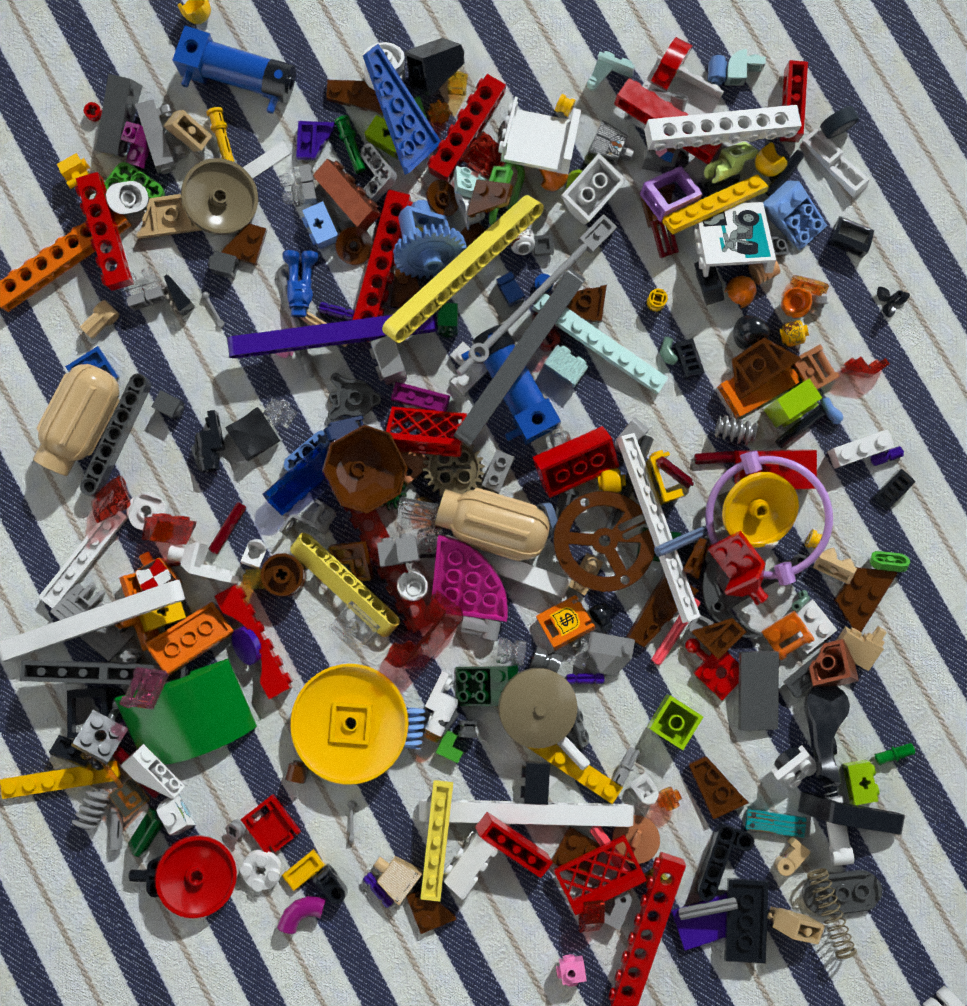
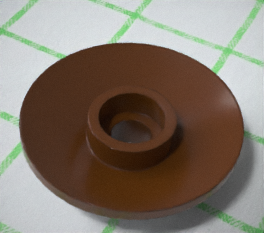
[427,180,458,217]
[335,227,373,265]

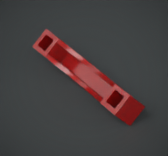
[214,585,293,699]

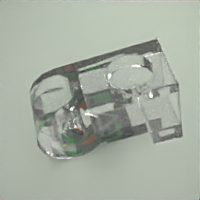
[565,634,590,670]

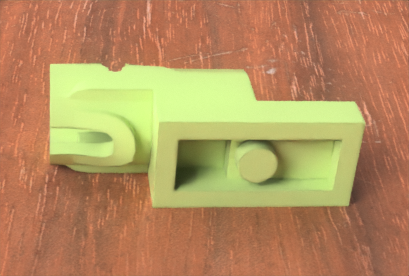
[704,142,759,183]

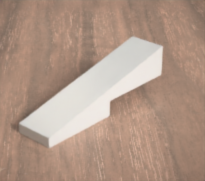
[802,129,869,198]

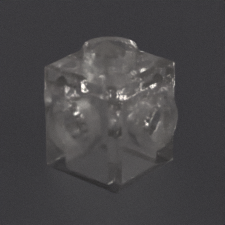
[263,398,298,429]

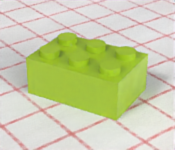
[763,379,822,428]

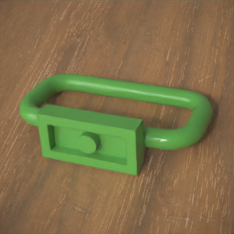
[489,162,525,226]

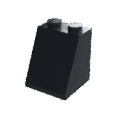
[404,38,465,96]

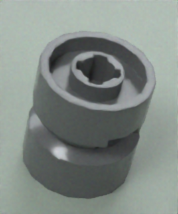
[529,646,563,673]

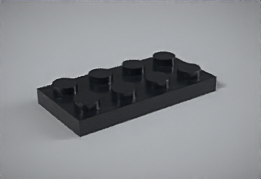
[724,878,769,964]

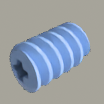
[404,707,426,749]

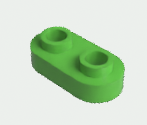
[869,551,910,572]

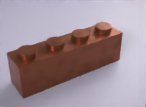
[313,159,381,231]

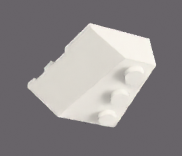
[443,830,498,899]

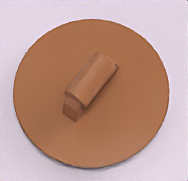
[613,815,660,864]

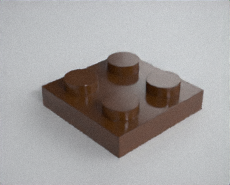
[551,826,601,881]

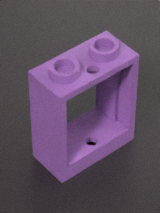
[640,166,702,222]

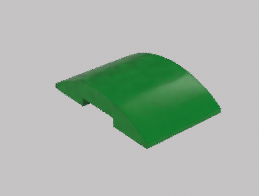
[115,658,257,765]

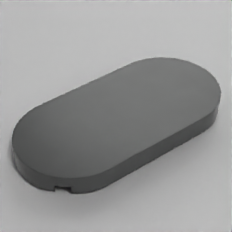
[802,870,882,916]

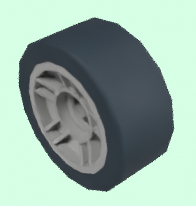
[820,106,859,139]

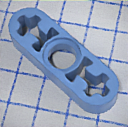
[284,431,331,474]

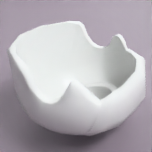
[397,571,428,601]

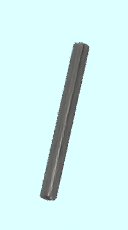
[601,435,654,542]

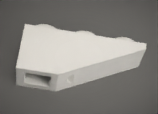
[121,744,185,799]

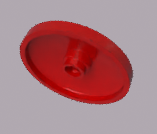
[155,835,237,918]

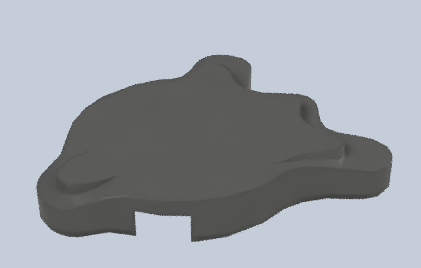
[328,373,381,421]

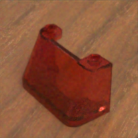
[384,590,463,670]

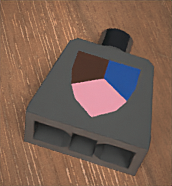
[642,148,689,173]

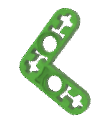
[94,162,165,199]

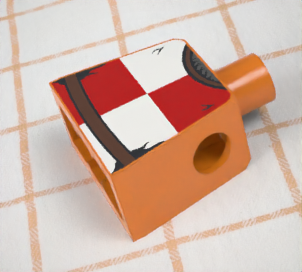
[135,552,183,591]

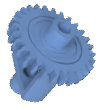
[393,200,467,279]

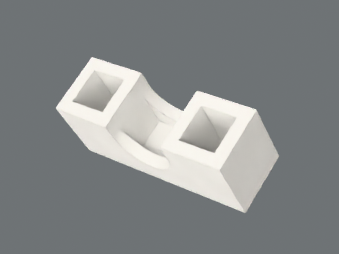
[827,429,895,469]

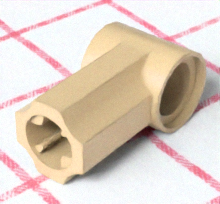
[80,300,120,339]

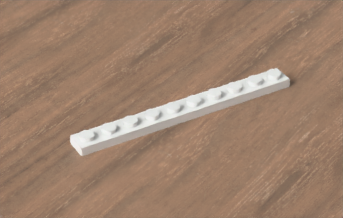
[616,433,701,623]

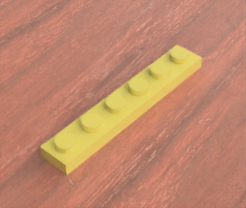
[421,780,453,902]

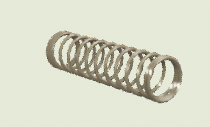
[807,868,857,959]

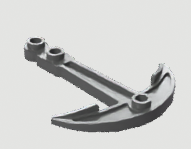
[701,554,807,638]

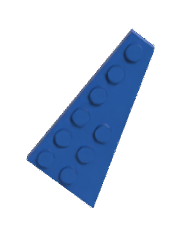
[362,44,441,175]

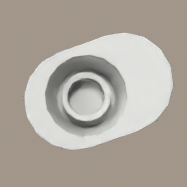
[106,181,148,214]
[454,189,485,230]

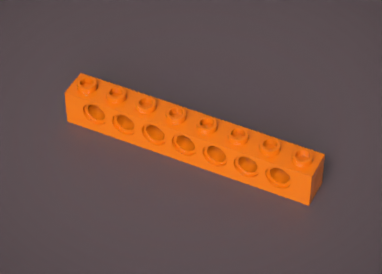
[0,211,132,312]

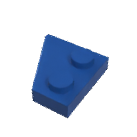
[65,346,120,379]

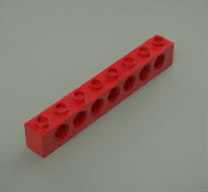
[353,189,413,342]
[608,852,686,1006]

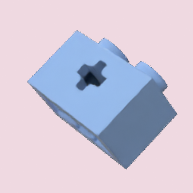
[302,202,338,250]

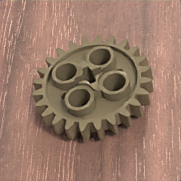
[422,437,485,496]

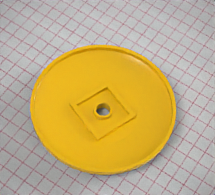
[290,664,409,784]

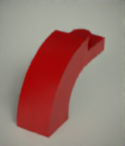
[650,37,693,91]

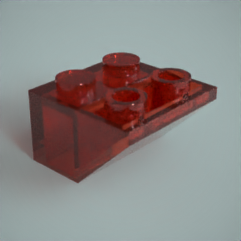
[142,513,197,545]

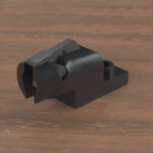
[191,410,225,473]

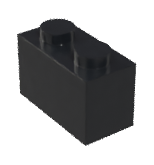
[520,761,550,805]

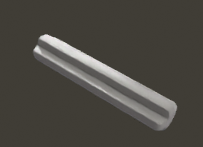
[678,897,738,920]

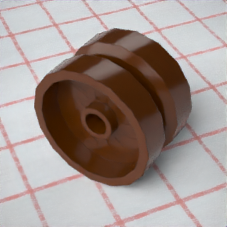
[261,553,307,597]

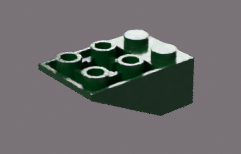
[456,665,518,706]

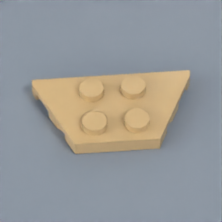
[137,194,202,239]

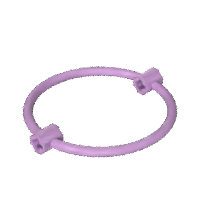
[705,450,833,585]

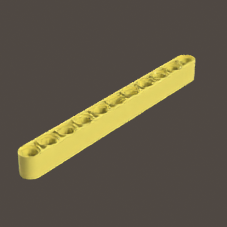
[382,195,544,343]

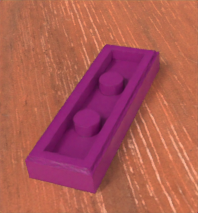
[391,382,451,411]

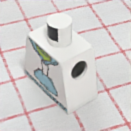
[156,793,196,835]

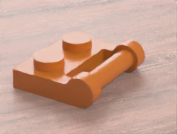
[762,611,815,661]

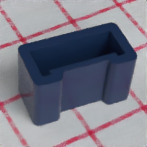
[496,272,525,308]

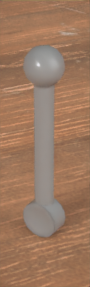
[202,292,225,328]
[347,801,355,843]

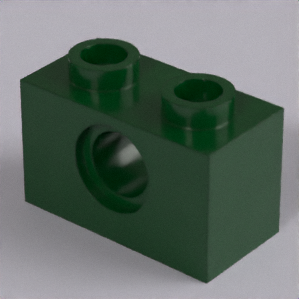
[438,303,458,338]

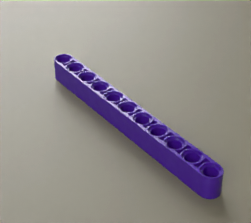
[227,312,438,359]

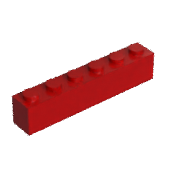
[614,78,723,165]

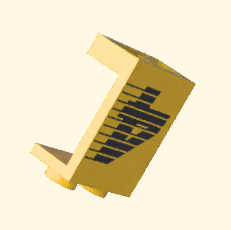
[645,450,684,505]

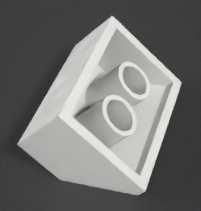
[561,153,626,225]

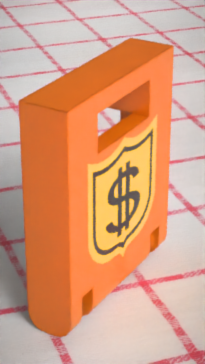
[536,595,596,651]

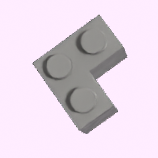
[369,336,407,385]
[377,533,420,567]

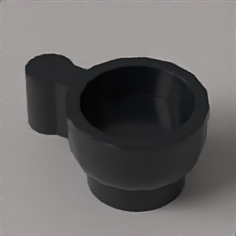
[589,602,613,633]

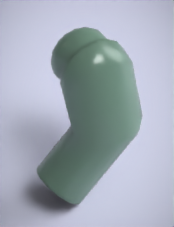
[660,337,678,365]
[792,590,810,611]

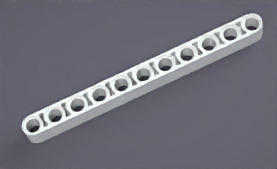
[0,580,185,662]
[419,799,634,827]

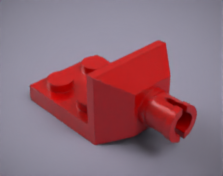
[708,530,768,605]

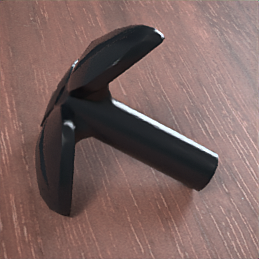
[877,286,910,318]

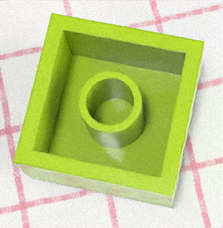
[647,694,704,750]

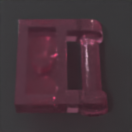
[119,667,169,710]

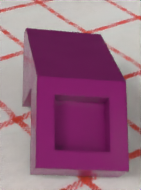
[121,121,149,169]

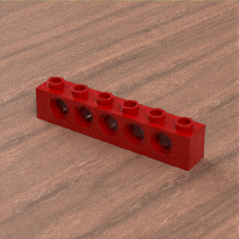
[427,74,506,183]
[75,172,134,291]

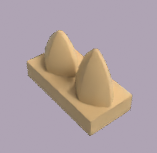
[813,547,857,584]
[569,553,604,596]

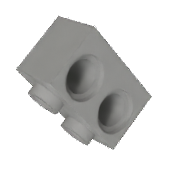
[482,449,514,494]

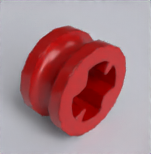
[83,102,102,122]

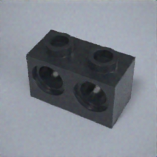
[694,262,725,306]

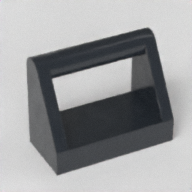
[828,216,875,258]

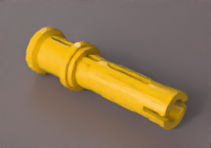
[206,107,235,162]

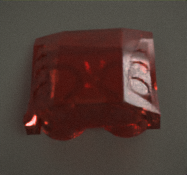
[461,131,506,179]
[91,475,131,523]

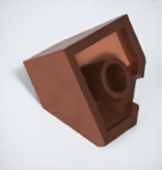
[809,639,859,687]

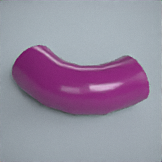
[277,896,326,934]

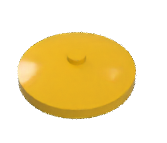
[722,472,799,548]

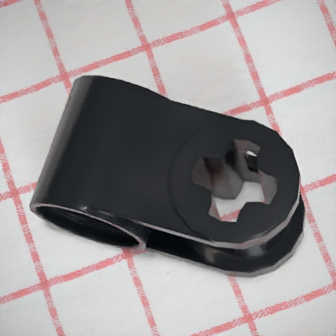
[312,864,348,904]

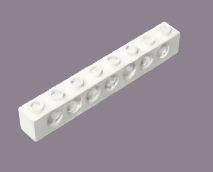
[644,105,802,151]

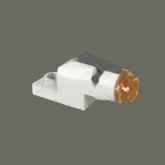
[424,671,459,743]

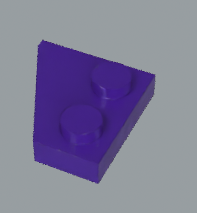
[296,121,335,160]

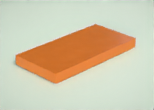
[145,602,233,677]

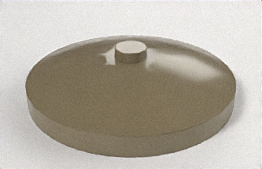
[181,158,258,235]
[498,668,577,748]

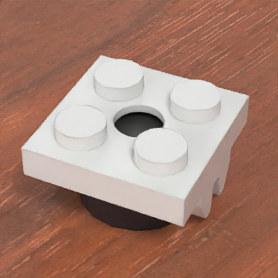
[771,745,816,790]

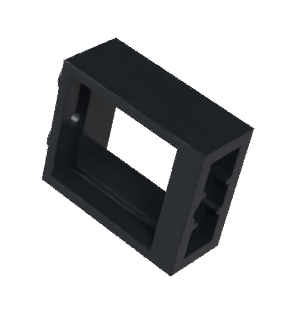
[67,688,112,741]

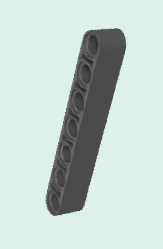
[80,373,151,497]

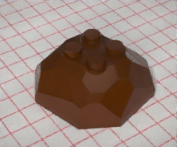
[322,425,408,513]

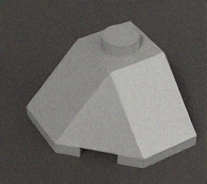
[587,632,635,676]

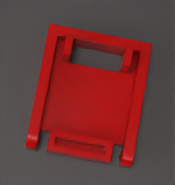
[240,794,301,853]

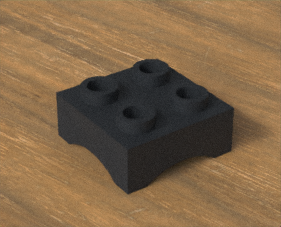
[225,407,280,461]

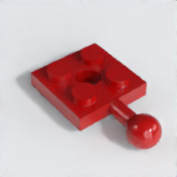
[685,638,739,700]

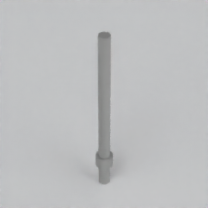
[278,269,315,379]

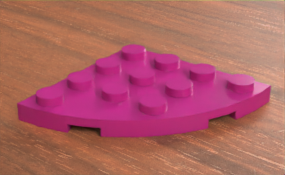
[430,535,508,622]

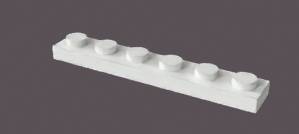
[39,505,129,608]

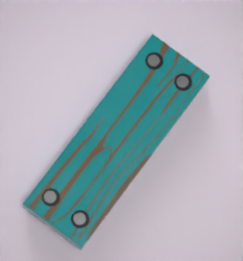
[745,809,807,838]

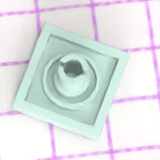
[453,166,490,198]

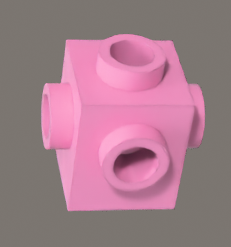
[556,954,587,987]

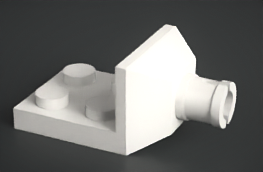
[167,542,240,584]

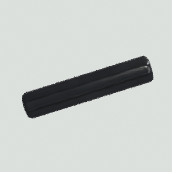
[765,150,805,197]
[775,407,824,448]

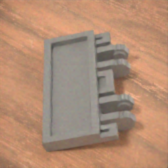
[50,582,137,663]

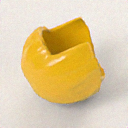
[177,0,211,24]
[755,142,787,177]

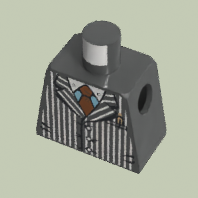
[587,120,635,165]

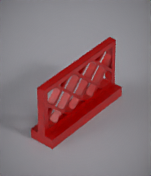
[386,407,467,457]
[553,834,647,916]

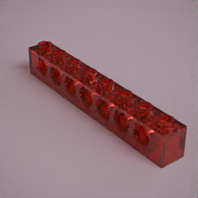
[344,507,435,633]

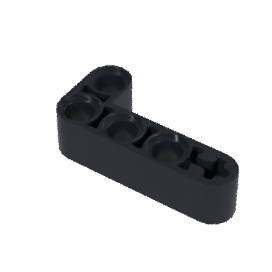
[695,823,755,902]

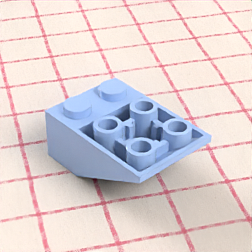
[763,181,827,250]

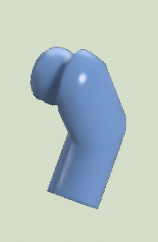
[821,397,843,424]

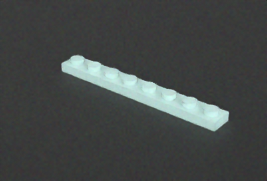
[531,293,668,395]

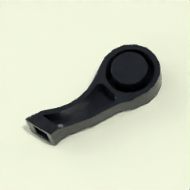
[804,686,850,787]

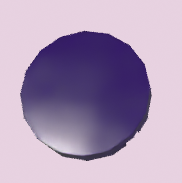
[231,626,261,665]

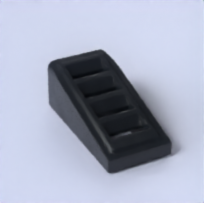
[164,274,195,316]
[674,338,705,380]
[872,469,916,511]

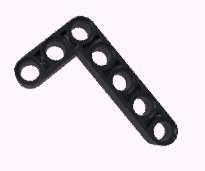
[797,792,905,835]

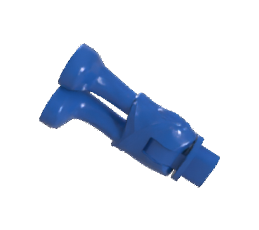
[282,250,318,317]

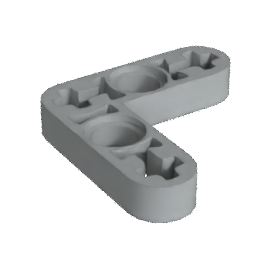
[361,143,397,203]

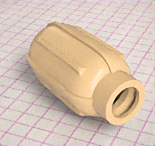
[33,364,120,476]
[435,488,550,561]

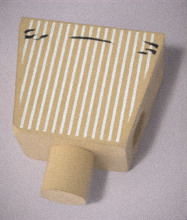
[373,856,423,905]

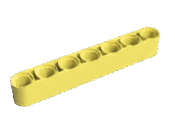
[290,533,400,637]

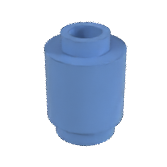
[708,55,727,86]

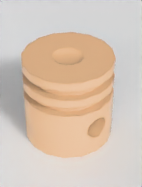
[749,260,780,285]

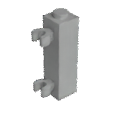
[135,100,186,174]

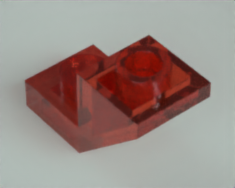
[840,356,890,378]
[579,900,605,932]

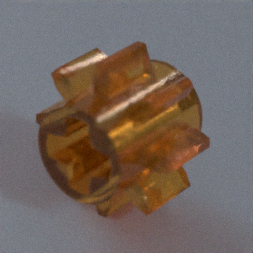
[427,100,452,126]
[657,786,682,811]

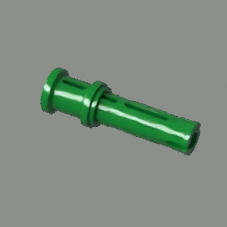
[334,115,366,174]

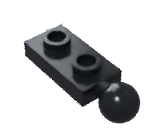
[49,735,107,770]

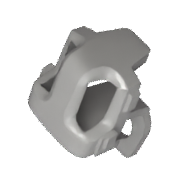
[279,499,336,536]

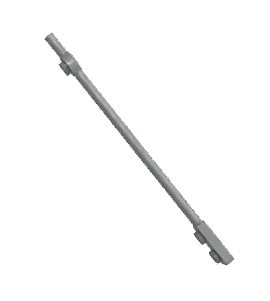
[456,214,617,376]

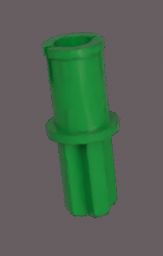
[874,743,915,766]

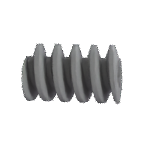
[715,415,758,446]
[72,785,111,830]

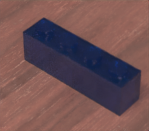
[262,443,327,516]

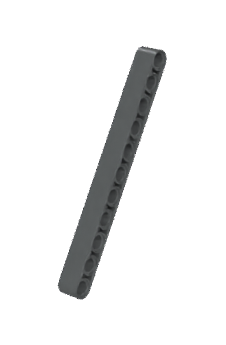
[453,268,586,447]

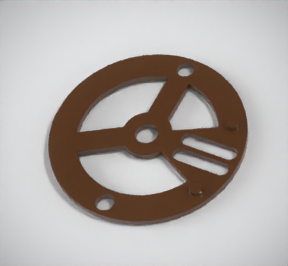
[553,491,655,592]

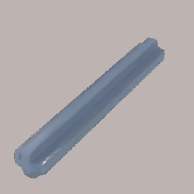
[654,526,708,557]

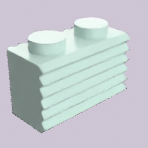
[543,345,588,388]

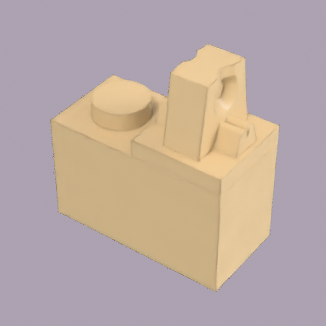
[163,110,212,152]
[836,626,886,671]
[767,906,825,944]

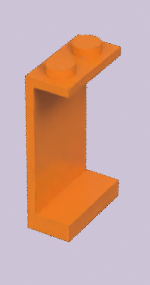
[717,368,799,419]

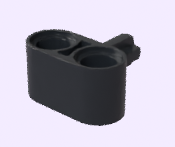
[128,855,162,898]

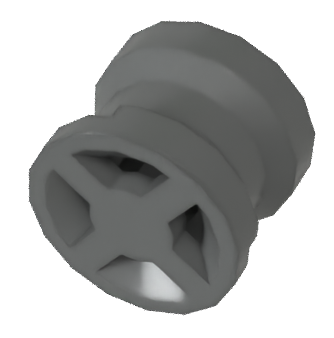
[458,720,478,738]

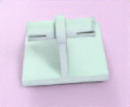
[587,51,635,91]

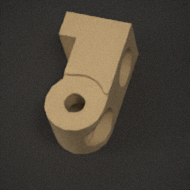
[774,836,811,876]

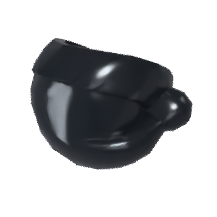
[733,315,771,350]

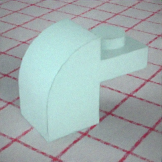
[725,49,766,86]

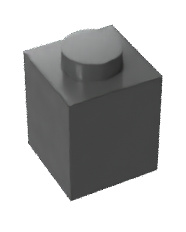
[208,250,240,280]
[151,390,185,420]

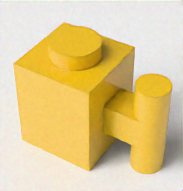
[57,153,90,189]

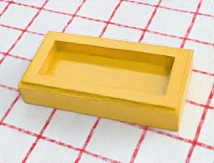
[281,849,325,891]

